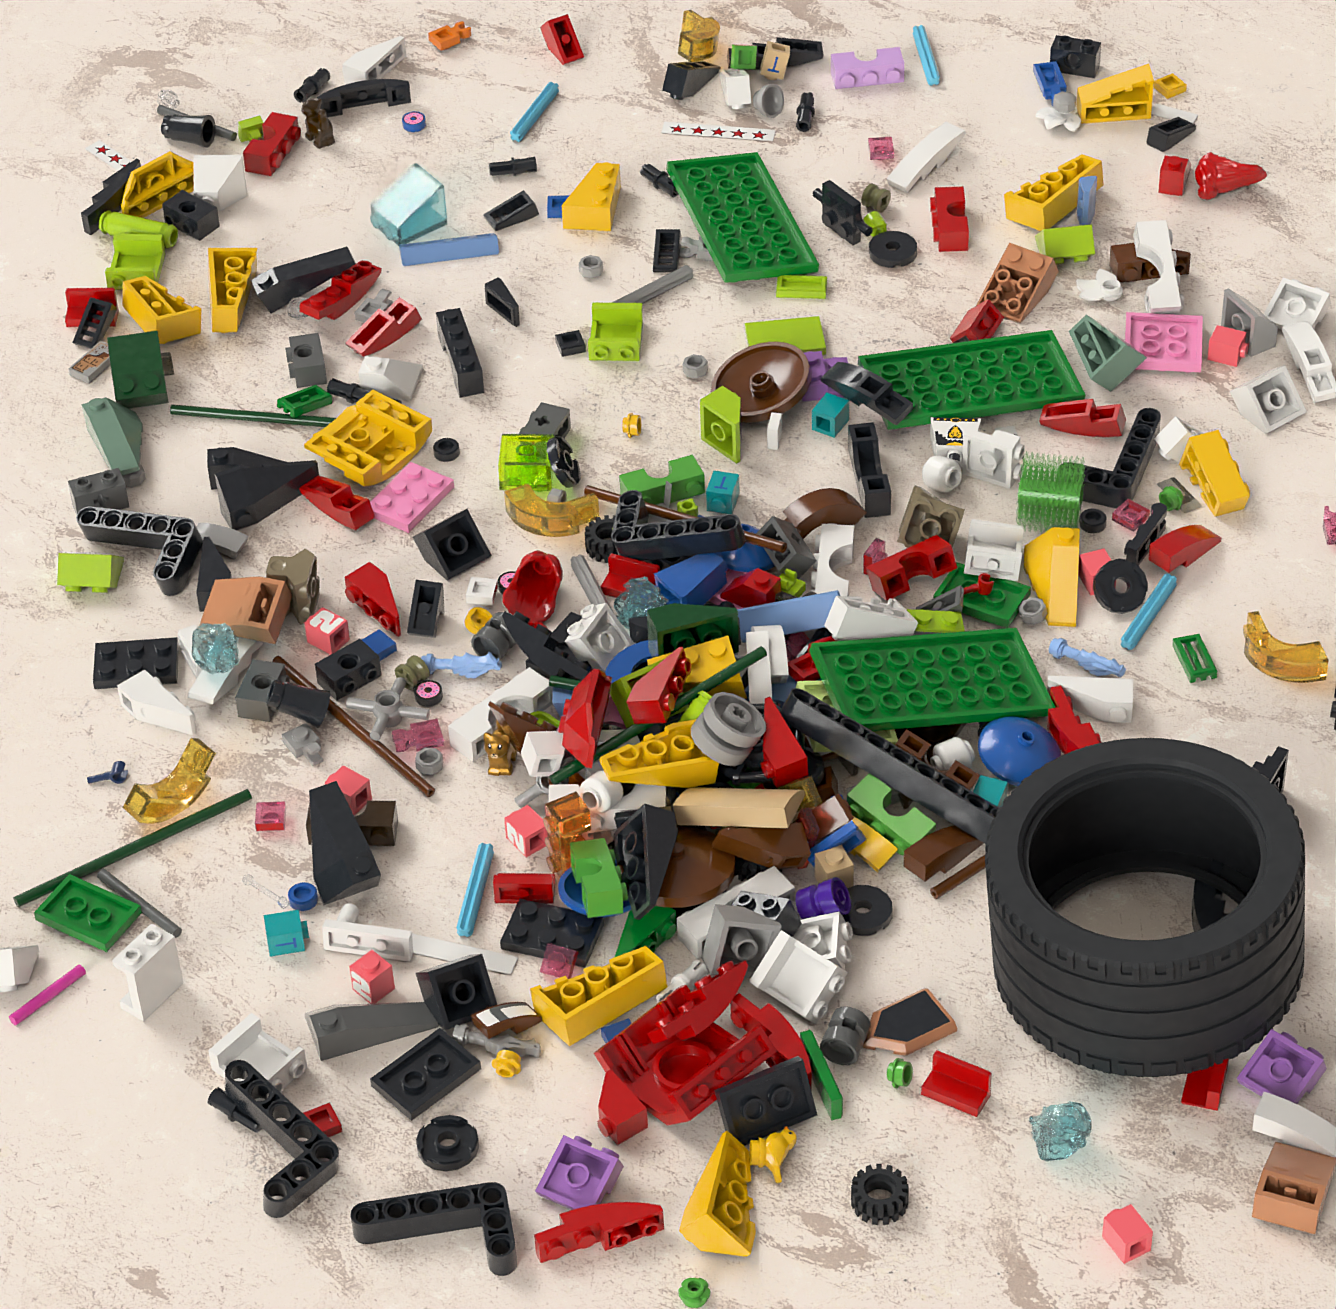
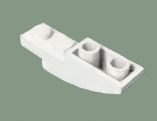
[1282,321,1336,403]

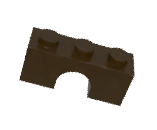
[306,800,398,846]

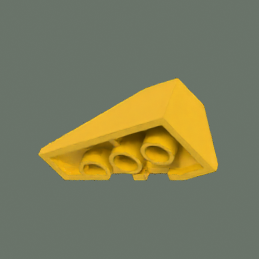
[1023,527,1080,627]

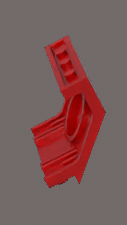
[594,985,777,1126]

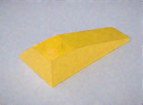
[600,719,719,788]
[679,1131,756,1257]

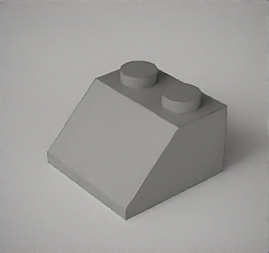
[1221,288,1278,357]
[701,904,781,978]

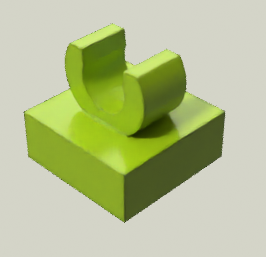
[238,115,264,142]
[779,569,806,601]

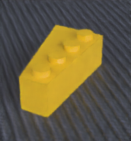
[1004,154,1104,231]
[208,248,258,333]
[530,946,668,1046]

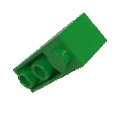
[615,906,677,957]

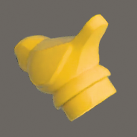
[749,1126,797,1183]

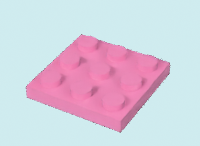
[1125,312,1203,372]

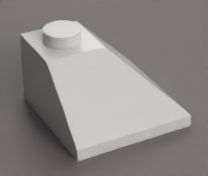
[193,155,247,211]
[359,356,423,401]

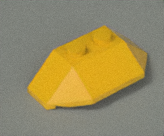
[121,151,194,218]

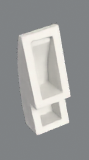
[1252,1092,1336,1158]

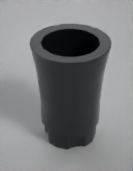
[161,114,216,148]
[266,680,331,728]

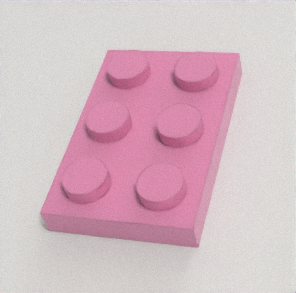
[370,462,454,533]

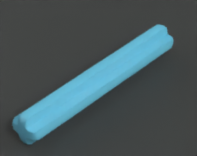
[912,25,940,86]
[510,82,559,142]
[1121,573,1177,650]
[456,843,494,937]

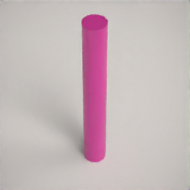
[9,964,86,1026]

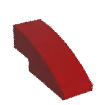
[345,297,422,357]
[1039,399,1126,437]
[299,475,375,530]
[1149,525,1222,573]

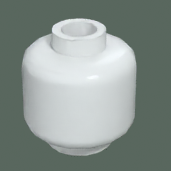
[922,455,962,492]
[930,737,975,771]
[579,770,623,814]

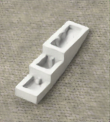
[887,122,966,193]
[188,636,263,704]

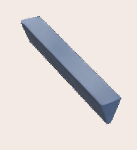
[399,233,499,266]
[737,590,840,643]

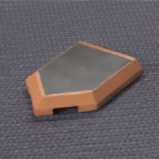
[863,988,957,1056]

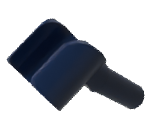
[87,761,128,784]

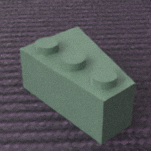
[1069,314,1147,392]

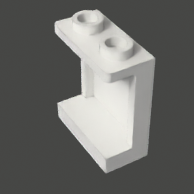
[964,519,1024,581]
[112,924,183,1022]
[749,930,848,1024]
[208,1013,307,1101]

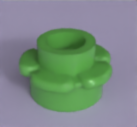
[1159,486,1183,511]
[887,1058,913,1088]
[678,1278,711,1308]

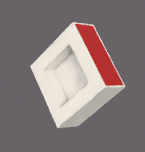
[466,577,498,606]

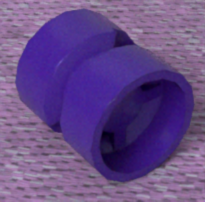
[795,877,851,919]

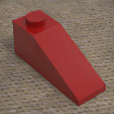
[761,696,808,787]

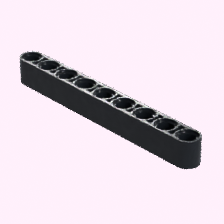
[780,688,999,844]

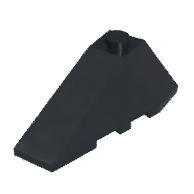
[251,247,356,314]
[215,460,319,531]
[309,781,381,905]
[614,804,678,920]

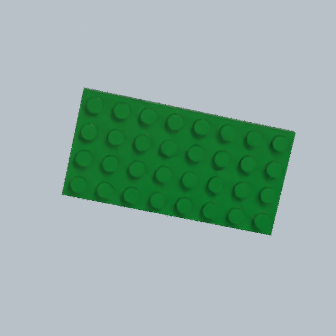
[666,152,819,283]
[858,330,1086,430]
[809,628,1056,731]

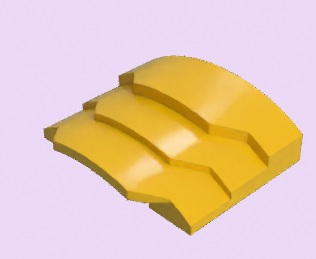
[304,390,433,486]

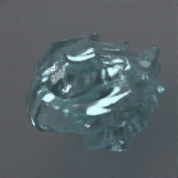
[613,577,669,630]
[192,623,240,674]
[1029,1101,1092,1161]

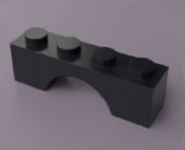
[436,308,484,398]
[848,422,891,518]

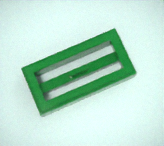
[277,385,333,418]
[1172,634,1218,683]

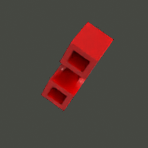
[243,112,301,176]
[930,186,969,252]
[866,535,957,601]

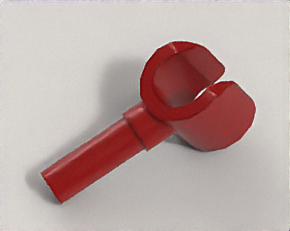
[963,573,994,595]

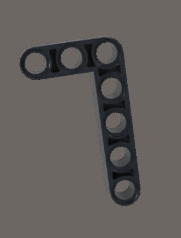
[1060,408,1161,509]
[611,490,746,561]
[76,506,203,596]
[225,1060,339,1218]
[350,1182,517,1276]

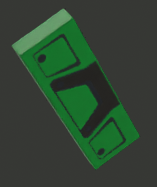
[800,1030,843,1121]

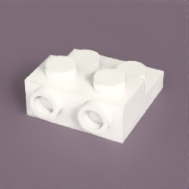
[1264,278,1331,330]
[962,428,1025,489]
[565,603,635,673]
[793,912,853,970]

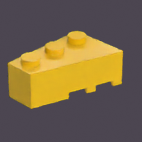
[1076,63,1154,124]
[562,162,621,231]
[122,276,202,344]
[1179,430,1250,517]
[647,636,747,699]

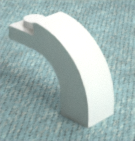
[751,625,789,684]

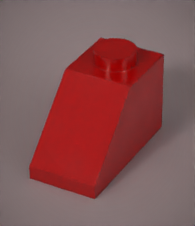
[540,14,584,65]
[1158,155,1191,196]
[720,568,781,608]
[597,1069,648,1146]

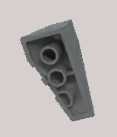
[304,1002,438,1061]

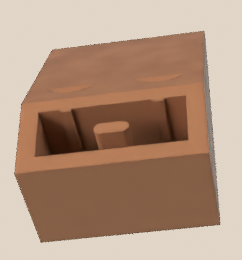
[976,242,1059,323]
[198,576,292,644]
[1252,1142,1336,1234]

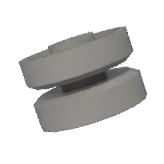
[691,692,766,766]

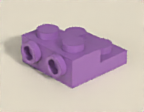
[802,351,848,402]
[1237,1029,1327,1104]
[535,1135,624,1210]

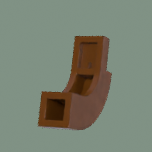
[782,488,867,539]

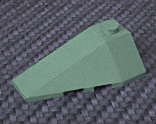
[81,397,143,475]

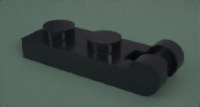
[1124,503,1167,565]

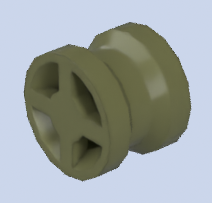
[861,183,891,213]
[395,655,430,690]

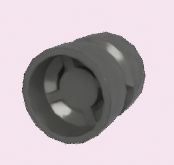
[471,612,516,660]
[820,1007,871,1065]

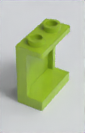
[105,234,166,290]
[588,302,643,361]

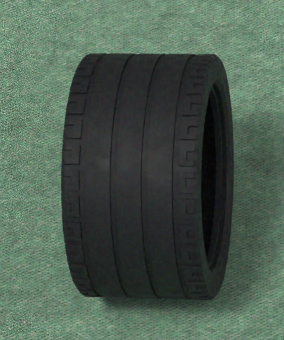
[985,738,1305,1077]

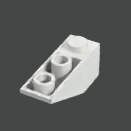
[117,670,196,735]

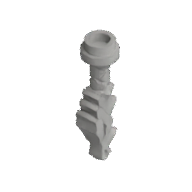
[452,1024,541,1058]

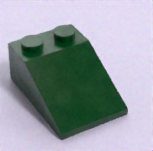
[107,331,169,409]
[647,603,739,658]

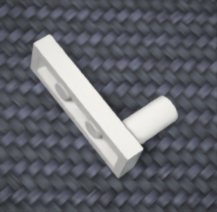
[322,903,413,962]

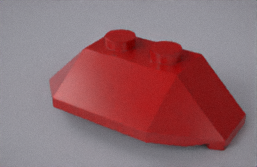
[558,668,612,769]

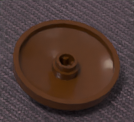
[711,342,812,423]
[617,826,735,908]

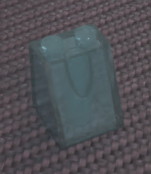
[370,163,447,246]

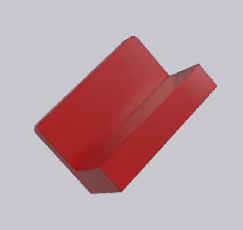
[65,288,119,327]
[950,299,1005,342]
[600,553,660,607]
[493,873,555,904]
[921,1050,992,1117]
[1181,1058,1229,1111]

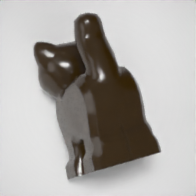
[301,98,335,149]

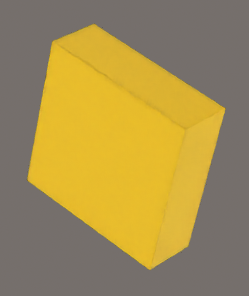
[1153,73,1187,99]

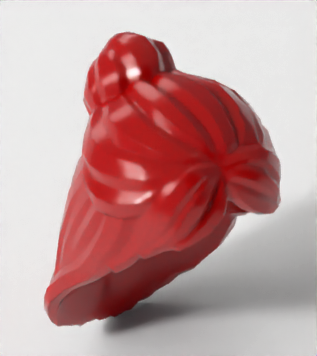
[1195,152,1267,200]
[502,550,563,623]

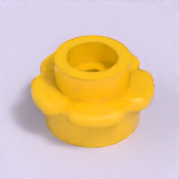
[622,413,642,438]
[492,1050,521,1078]

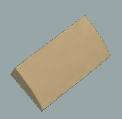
[673,787,805,828]

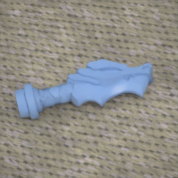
[1049,638,1126,678]
[421,652,502,678]

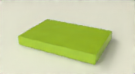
[744,316,826,355]

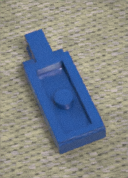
[1033,61,1067,107]

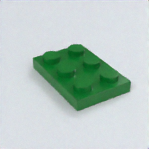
[933,562,1031,628]
[34,874,142,952]

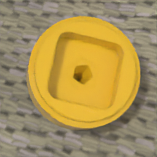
[464,607,492,634]

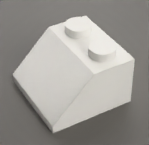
[1230,365,1307,434]

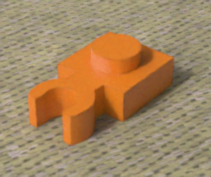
[428,21,471,51]

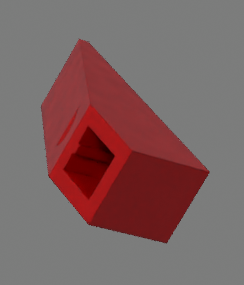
[345,562,401,637]
[626,647,691,724]

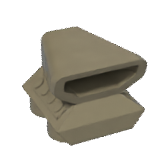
[897,485,965,548]
[266,549,320,625]

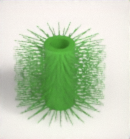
[1016,451,1085,533]

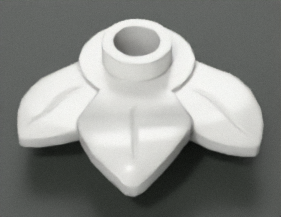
[1036,106,1081,132]
[1076,269,1123,301]

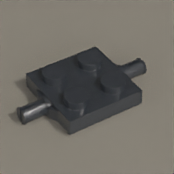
[812,180,873,245]

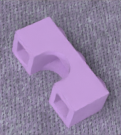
[831,47,904,89]

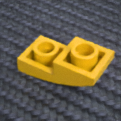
[850,815,898,873]

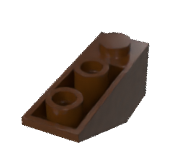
[1109,243,1191,283]
[488,701,558,754]
[712,822,811,870]

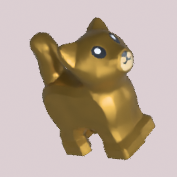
[483,720,517,776]

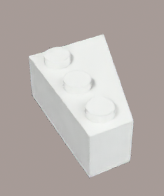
[824,596,918,641]

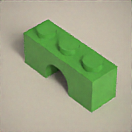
[619,454,705,505]
[847,774,936,855]
[570,838,628,918]

